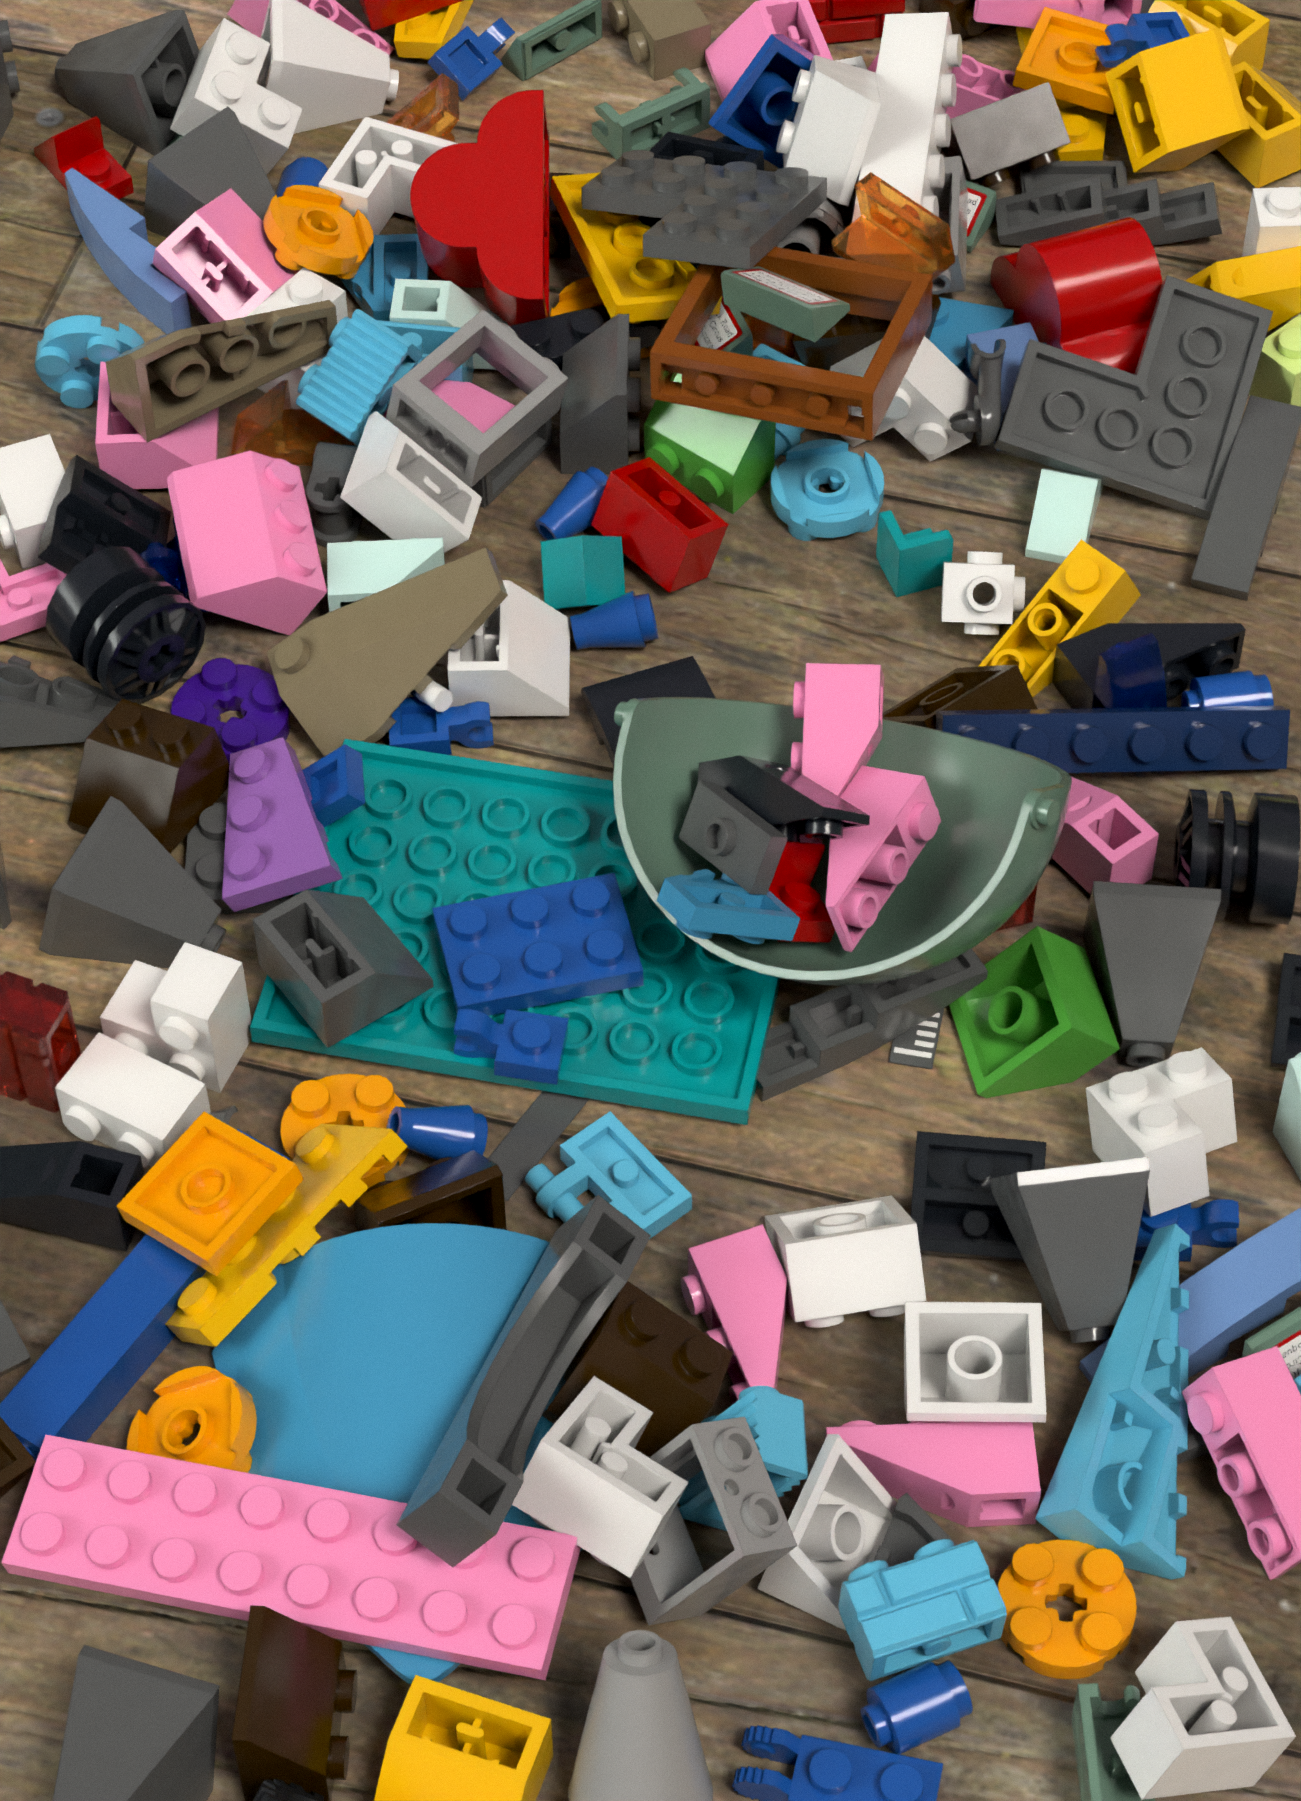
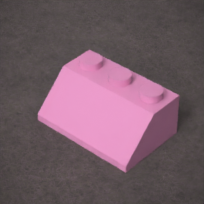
[167,450,327,635]

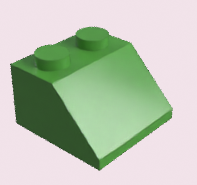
[644,373,776,514]
[949,926,1120,1098]

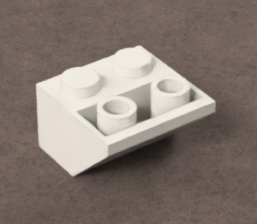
[340,411,482,553]
[448,580,570,716]

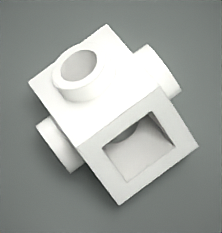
[941,551,1025,635]

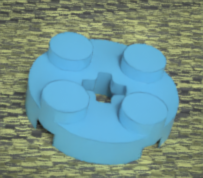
[35,315,145,409]
[770,439,884,541]

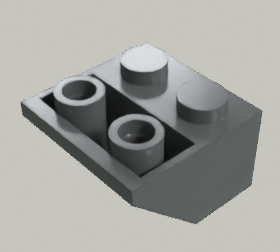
[560,314,641,474]
[253,889,434,1048]

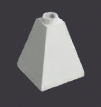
[256,0,399,134]

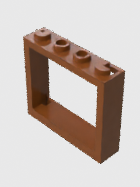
[650,247,933,441]

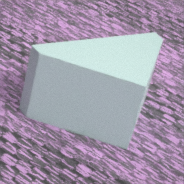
[1025,468,1103,564]

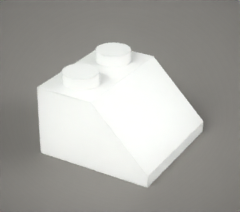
[776,55,881,206]
[765,1195,926,1328]
[904,1302,1047,1422]

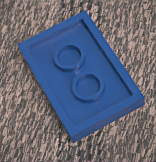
[432,873,643,1016]

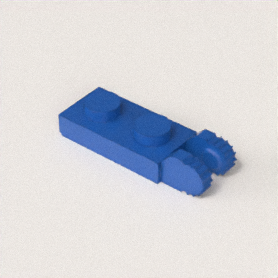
[732,1725,943,1801]

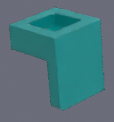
[876,510,954,597]
[540,535,625,610]

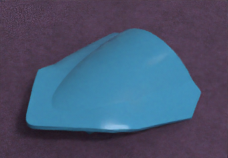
[212,1223,582,1684]

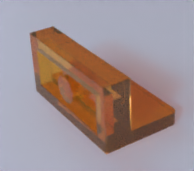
[832,172,956,281]

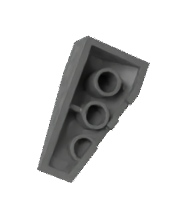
[0,655,119,748]

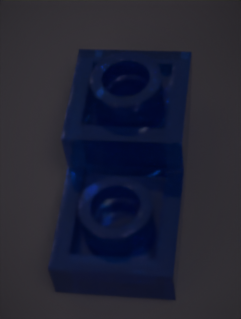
[1094,633,1167,708]

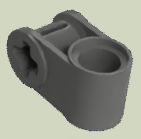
[306,442,363,547]

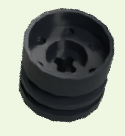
[46,546,206,704]
[1173,789,1300,925]

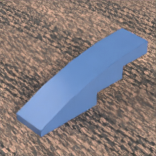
[64,168,192,334]
[1079,1208,1301,1383]

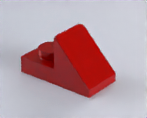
[34,116,134,200]
[769,842,835,942]

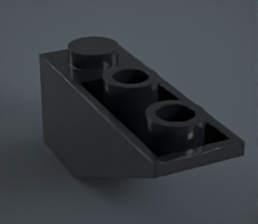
[1052,623,1246,709]
[698,755,870,842]
[0,1141,145,1252]

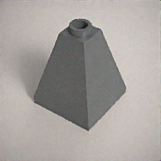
[55,10,199,156]
[144,106,275,238]
[39,796,227,968]
[1084,881,1221,1068]
[990,1157,1150,1343]
[52,1645,220,1801]

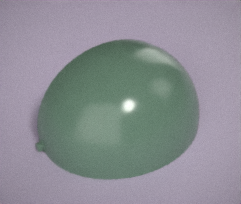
[613,697,1072,986]

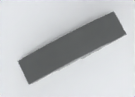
[996,176,1222,246]
[1191,395,1301,601]
[755,949,988,1102]

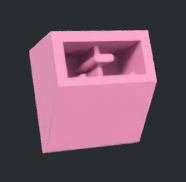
[705,0,833,102]
[152,189,307,323]
[95,362,219,490]

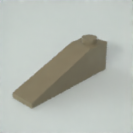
[105,300,337,442]
[266,547,508,757]

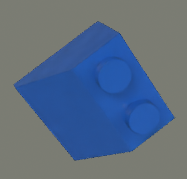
[708,34,814,169]

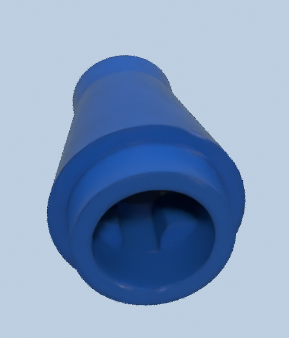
[535,467,608,540]
[570,591,659,650]
[387,1105,488,1160]

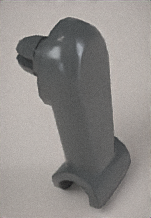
[949,339,1006,446]

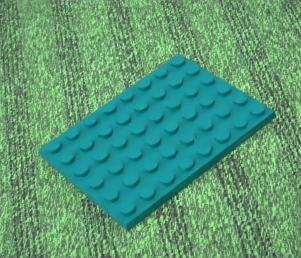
[250,739,781,1125]

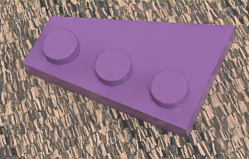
[222,737,343,912]

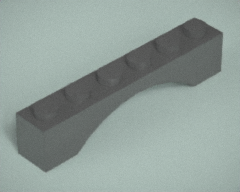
[396,1195,651,1567]

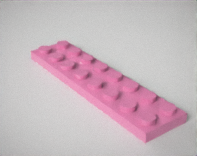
[1,1435,581,1680]

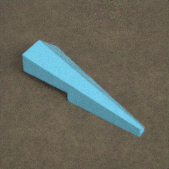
[1035,1224,1190,1580]

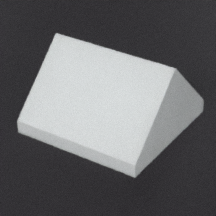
[757,1434,897,1630]

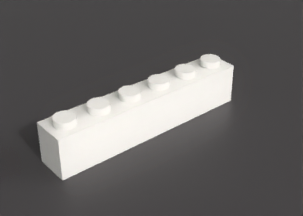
[846,12,962,273]

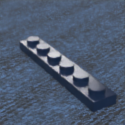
[935,706,1290,773]

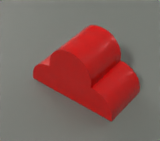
[410,90,550,326]
[990,217,1162,374]

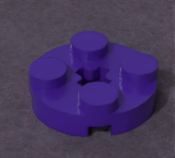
[171,658,291,765]

